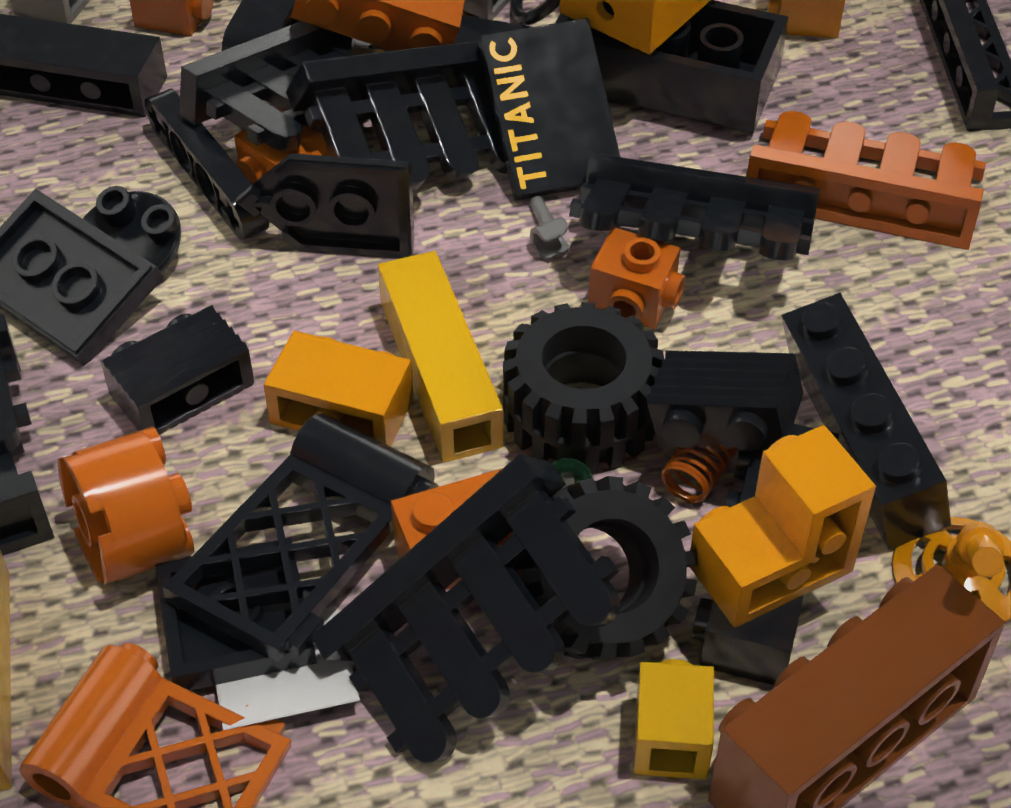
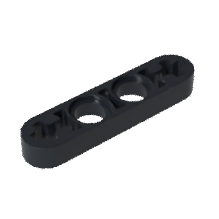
[144,89,269,241]

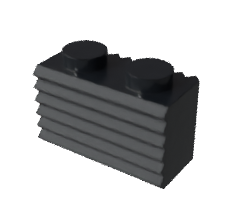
[100,305,254,435]
[647,350,804,451]

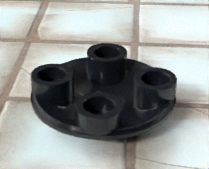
[82,186,181,273]

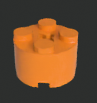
[57,426,195,585]

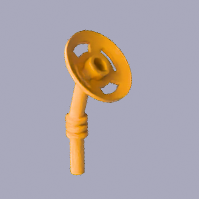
[892,517,1011,622]

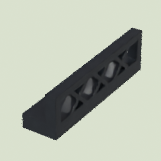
[920,0,1011,131]

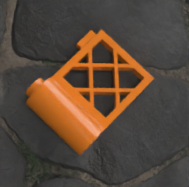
[19,643,291,808]

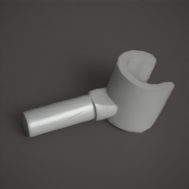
[530,196,569,260]

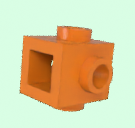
[588,227,686,329]

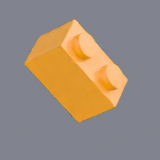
[263,330,414,447]

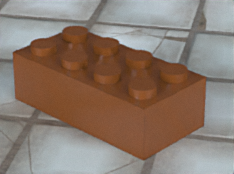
[708,564,1006,808]

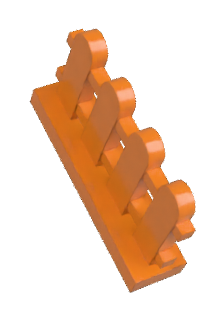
[747,111,986,250]

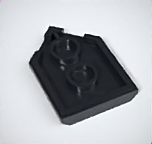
[236,153,415,258]

